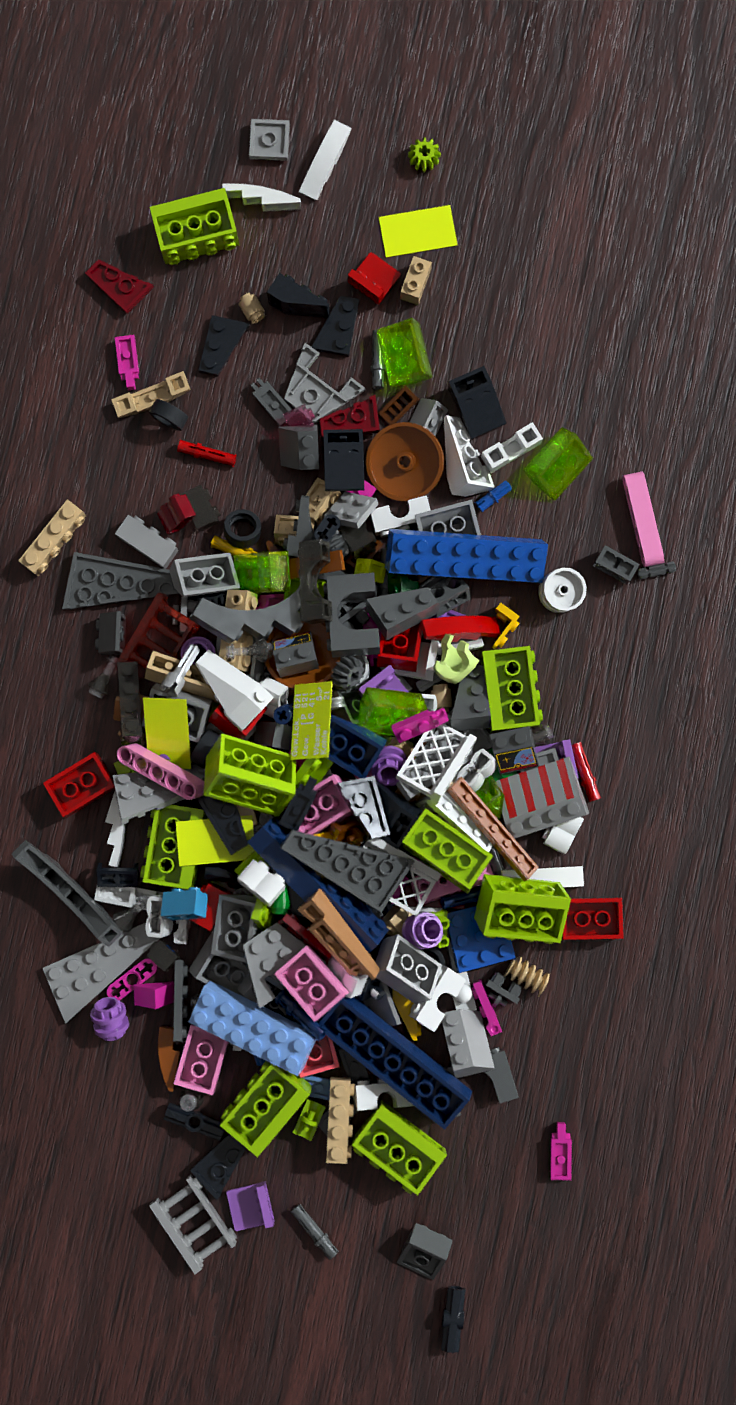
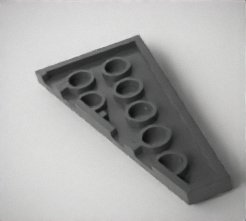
[62,552,179,610]
[280,830,415,912]

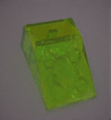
[233,551,291,593]

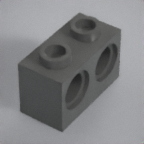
[593,545,640,585]
[428,577,470,617]

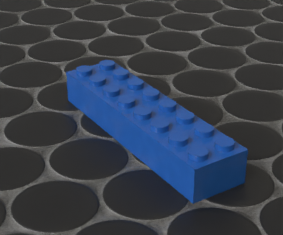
[385,529,548,583]

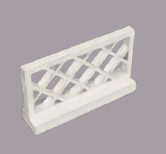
[396,724,477,806]
[413,792,493,852]
[363,838,441,916]

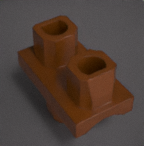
[329,815,366,846]

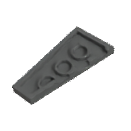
[173,960,188,1047]

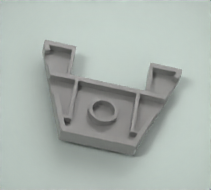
[284,343,365,423]
[242,923,326,1008]

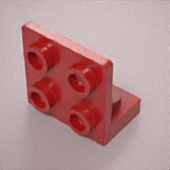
[348,252,401,305]

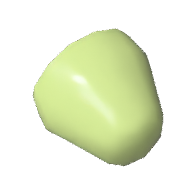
[434,634,480,684]

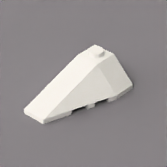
[444,415,495,497]
[195,650,274,732]

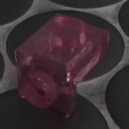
[284,404,316,427]

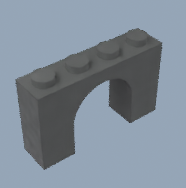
[323,573,380,658]
[440,1047,519,1117]

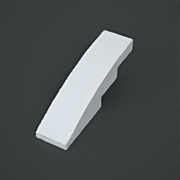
[299,120,352,200]
[222,184,301,211]
[105,792,126,867]
[501,866,584,887]
[94,887,163,910]

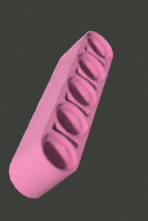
[622,471,664,567]
[117,743,204,800]

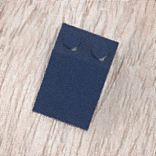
[327,715,387,778]

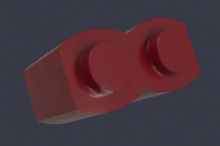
[157,494,196,535]

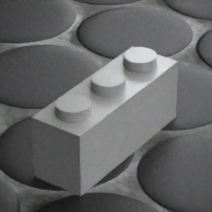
[115,515,178,569]

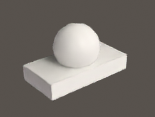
[453,971,477,1011]

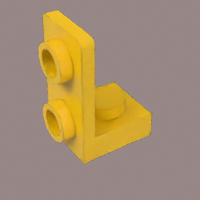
[492,603,520,649]

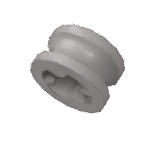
[331,697,346,710]

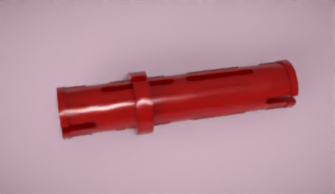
[177,439,237,467]
[571,742,601,802]

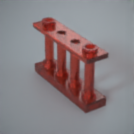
[118,592,200,684]

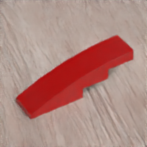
[420,616,501,642]

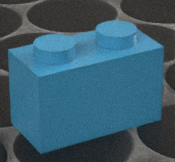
[161,887,208,921]

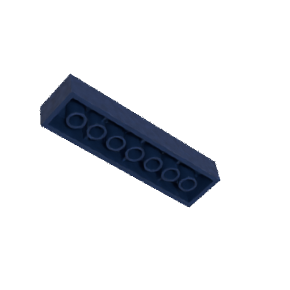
[247,816,389,953]
[318,996,472,1130]

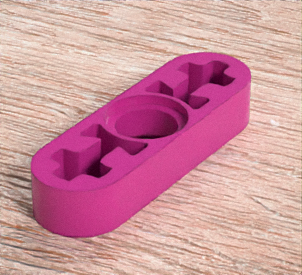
[107,958,158,1000]

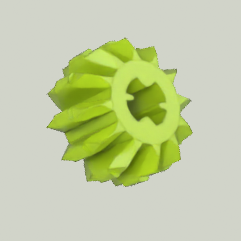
[408,137,441,172]

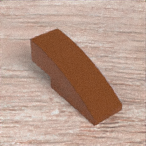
[158,1025,182,1092]

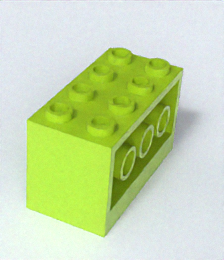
[150,188,239,265]
[480,646,543,733]
[203,733,296,817]
[140,805,207,889]
[402,809,493,894]
[474,874,571,944]
[220,1061,312,1157]
[352,1100,447,1195]

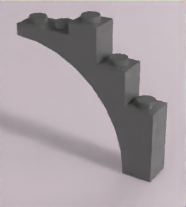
[283,495,378,604]
[189,575,316,644]
[11,840,123,947]

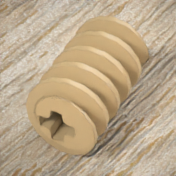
[504,956,550,997]

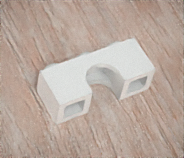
[481,422,543,473]
[370,495,431,537]
[409,965,467,1032]
[353,1080,414,1111]

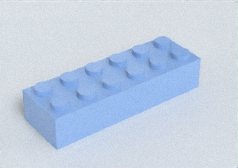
[189,981,316,1076]

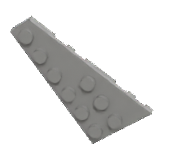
[113,764,205,825]
[42,923,160,1024]

